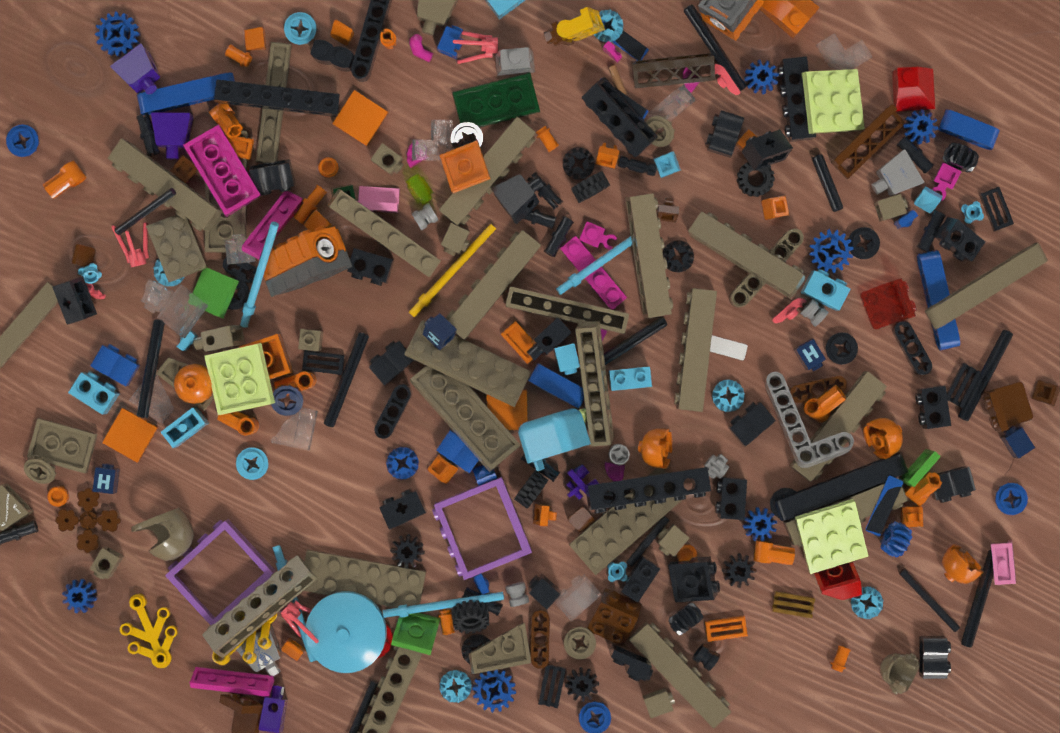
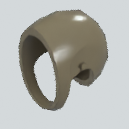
[131,508,194,561]

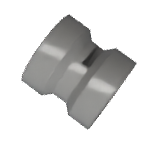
[411,203,439,230]
[800,299,829,327]
[609,444,630,465]
[505,582,530,607]

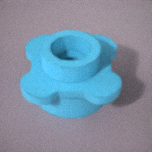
[961,201,984,224]
[78,263,102,284]
[607,562,628,582]

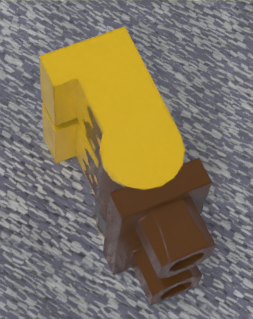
[544,7,605,46]

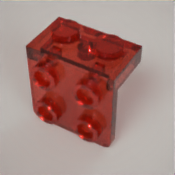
[860,278,917,330]

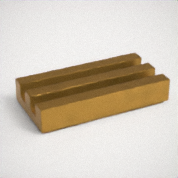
[772,591,815,618]

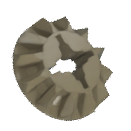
[646,115,675,147]
[24,456,57,484]
[564,627,596,659]

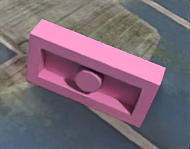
[357,186,400,213]
[991,540,1016,585]

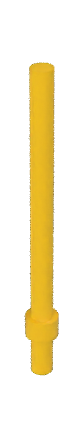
[409,224,496,317]

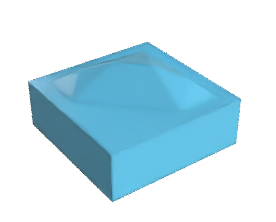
[654,151,681,178]
[914,186,943,214]
[177,330,197,351]

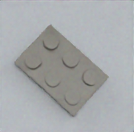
[146,215,207,282]
[27,418,98,474]

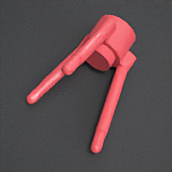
[452,31,498,64]
[112,223,149,268]
[279,600,319,643]

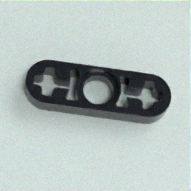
[892,321,932,375]

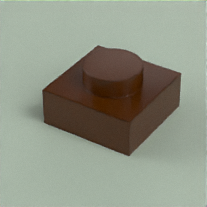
[170,155,198,184]

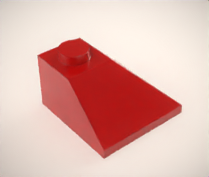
[892,67,935,112]
[814,561,862,600]

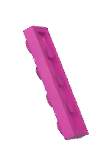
[242,191,303,260]
[560,236,627,310]
[189,667,274,697]

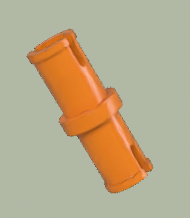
[380,29,397,49]
[293,184,328,224]

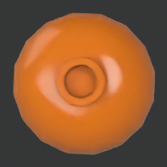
[174,364,213,404]
[863,418,903,459]
[638,428,673,469]
[942,544,983,584]

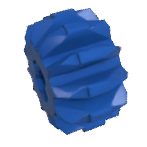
[744,60,779,95]
[903,110,939,145]
[742,507,777,542]
[880,522,912,557]
[62,579,98,613]

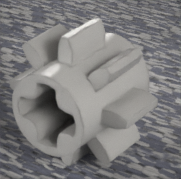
[704,454,729,479]

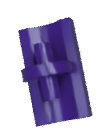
[566,464,599,500]

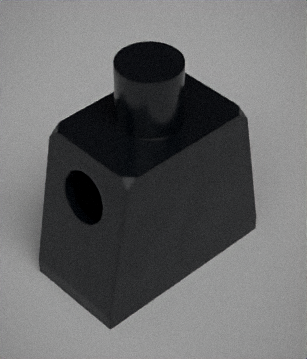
[491,175,543,224]
[526,318,572,361]

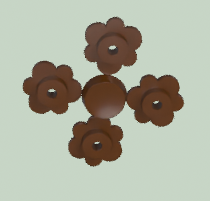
[55,488,121,553]

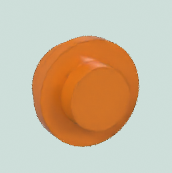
[318,157,339,178]

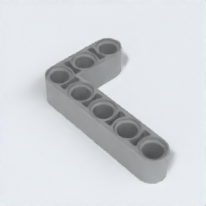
[765,372,854,468]

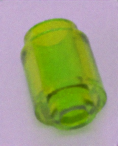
[406,173,434,205]

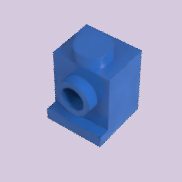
[437,25,464,59]

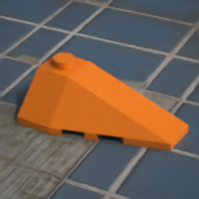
[759,0,820,39]

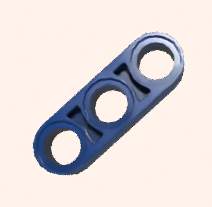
[938,110,1000,150]
[528,363,584,409]

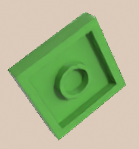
[188,268,239,319]
[899,449,941,487]
[391,613,440,655]

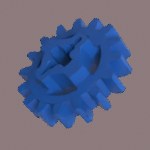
[95,12,141,57]
[809,229,854,273]
[472,670,516,713]

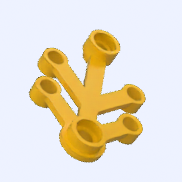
[120,593,178,668]
[212,613,277,665]

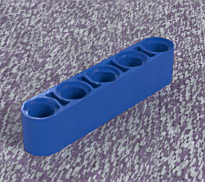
[137,72,235,116]
[917,250,960,351]

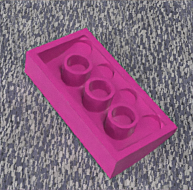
[183,125,261,217]

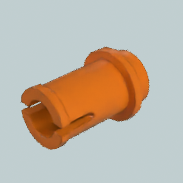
[225,44,252,67]
[536,125,559,153]
[438,608,455,635]
[830,645,851,672]

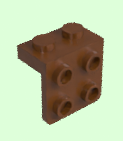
[983,382,1033,432]
[587,588,642,646]
[219,692,263,733]

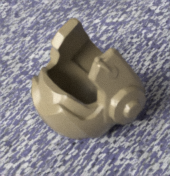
[880,653,919,695]

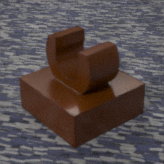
[657,198,679,223]

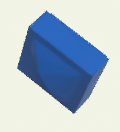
[894,210,918,229]
[472,465,497,486]
[472,574,490,595]

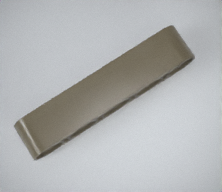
[729,228,804,308]

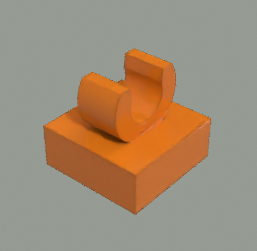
[595,143,620,169]
[533,504,557,526]
[901,506,923,527]

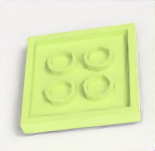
[802,69,865,134]
[205,343,275,415]
[795,499,868,574]

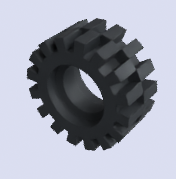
[737,162,775,197]
[571,171,610,203]
[514,470,549,509]
[452,600,489,634]

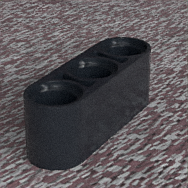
[374,384,412,439]

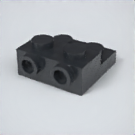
[668,556,720,603]
[609,643,653,682]

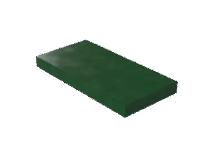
[452,73,540,128]

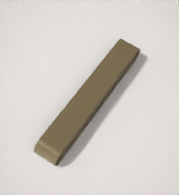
[925,242,1048,329]

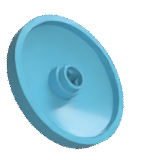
[305,591,387,673]

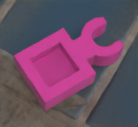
[931,162,962,201]
[579,222,617,250]

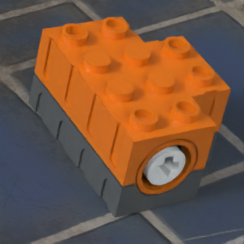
[698,0,765,41]
[257,225,352,297]

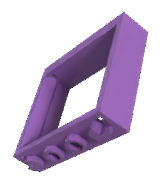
[432,476,532,580]
[165,519,276,625]

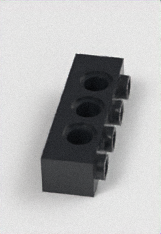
[777,56,816,142]
[581,77,658,158]

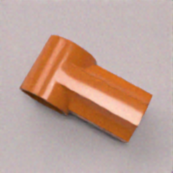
[208,104,243,138]
[43,160,87,199]
[274,371,317,396]
[804,385,846,423]
[217,411,259,436]
[904,472,942,506]
[753,540,795,565]

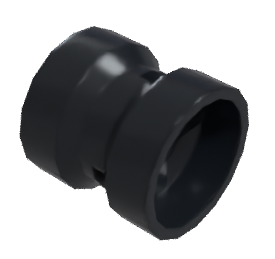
[692,643,720,671]

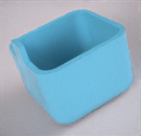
[518,408,591,471]

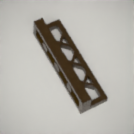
[631,53,715,88]

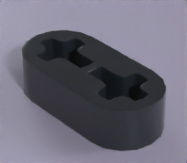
[223,255,257,283]

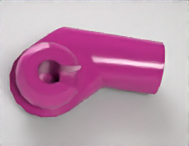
[409,34,433,62]

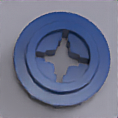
[6,125,40,157]
[386,447,419,479]
[995,483,1028,515]
[579,701,611,733]

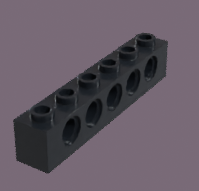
[214,79,340,117]
[585,467,711,514]

